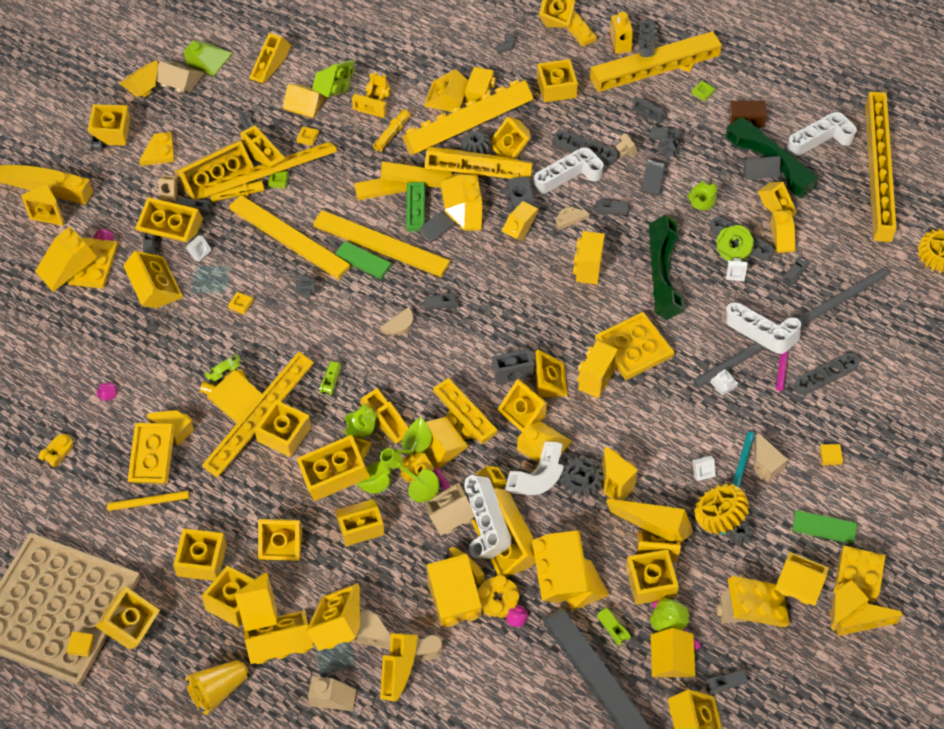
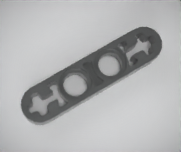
[639,20,655,57]
[554,131,617,165]
[710,217,773,261]
[794,353,860,395]

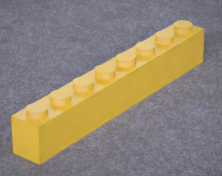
[590,31,722,92]
[402,79,533,155]

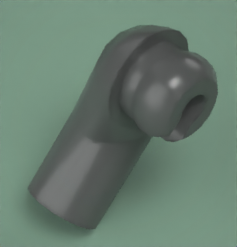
[495,33,515,54]

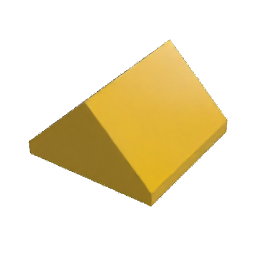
[538,0,575,28]
[282,84,326,118]
[21,184,64,226]
[535,350,568,398]
[497,379,547,432]
[423,417,469,469]
[258,519,303,561]
[636,529,681,562]
[566,559,609,611]
[235,573,277,631]
[651,628,695,677]

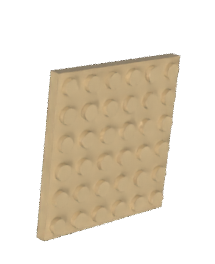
[0,533,141,687]

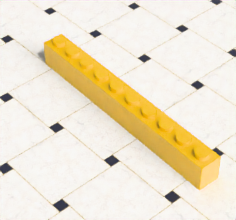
[865,92,896,242]

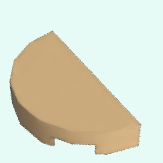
[556,207,589,230]
[380,307,413,336]

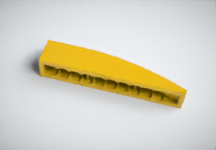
[425,147,532,180]
[0,165,93,205]

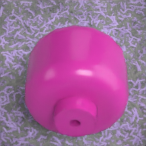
[94,229,114,241]
[96,383,117,401]
[506,605,528,627]

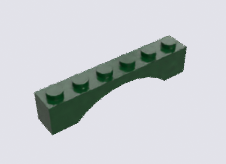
[725,117,818,199]
[649,214,685,320]

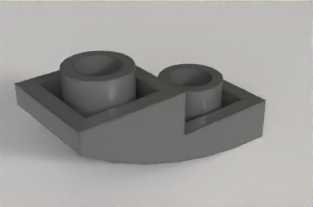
[640,160,665,196]
[419,210,457,243]

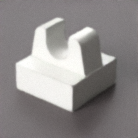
[186,235,211,261]
[726,258,747,281]
[710,369,738,396]
[692,456,716,481]

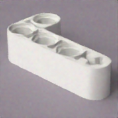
[786,112,857,156]
[534,148,603,194]
[726,302,801,354]
[464,475,511,559]

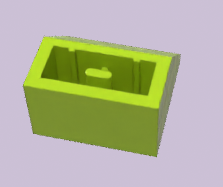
[312,60,355,98]

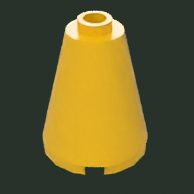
[185,660,248,715]

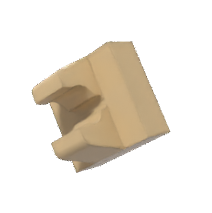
[616,133,638,157]

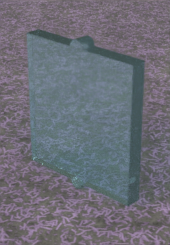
[192,266,228,293]
[313,642,355,673]

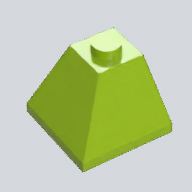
[183,41,233,76]

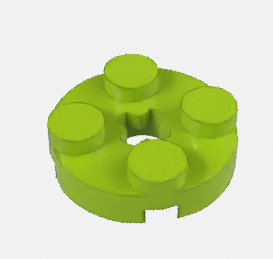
[717,225,754,262]
[204,354,241,382]

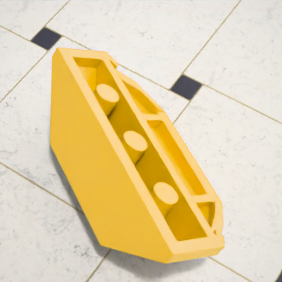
[440,173,482,231]

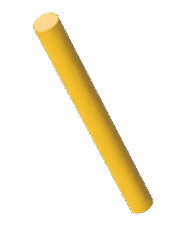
[107,491,189,511]

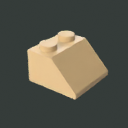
[156,61,205,93]
[424,483,475,535]

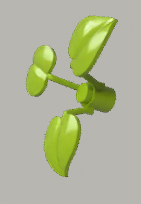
[356,417,439,503]

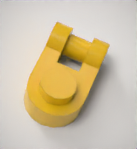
[38,434,73,468]

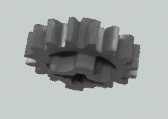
[560,456,604,498]

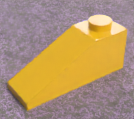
[249,33,291,84]
[240,125,285,168]
[830,604,903,636]

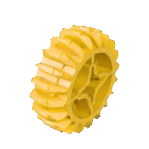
[918,228,944,274]
[694,483,750,535]

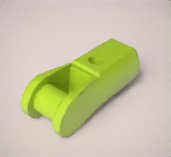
[320,361,341,395]
[597,608,631,646]

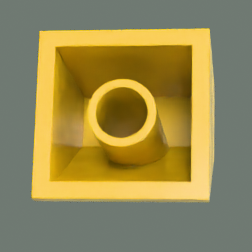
[426,554,482,627]

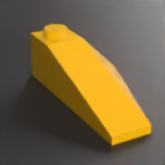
[606,498,693,541]

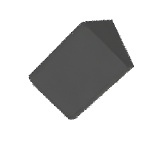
[633,95,667,124]
[743,156,780,180]

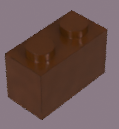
[728,100,767,127]

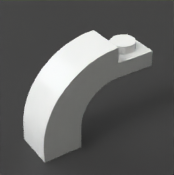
[505,442,564,495]

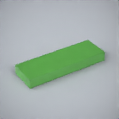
[406,182,425,231]
[335,241,391,279]
[792,510,857,544]

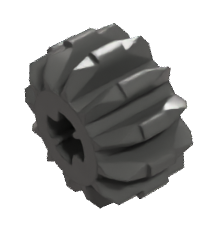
[461,130,491,154]

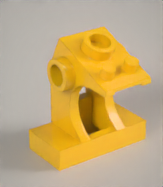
[352,72,392,118]

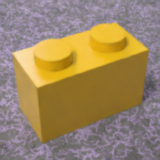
[465,67,496,102]

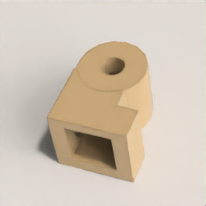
[158,175,178,203]
[414,634,442,661]

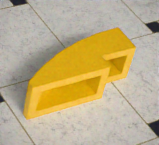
[360,388,409,444]
[380,633,418,701]

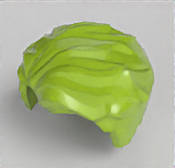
[687,181,717,211]
[344,405,377,438]
[650,598,690,632]

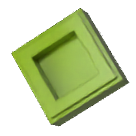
[691,81,716,101]
[268,171,289,188]

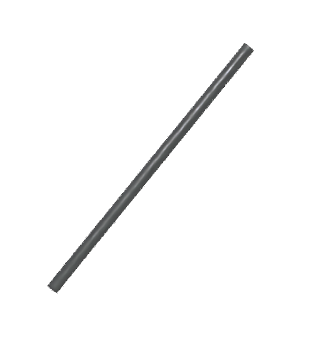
[693,268,888,388]

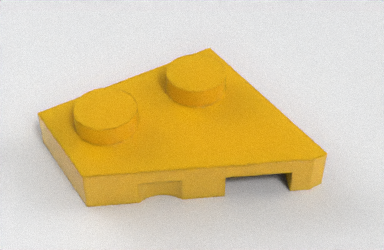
[139,132,174,166]

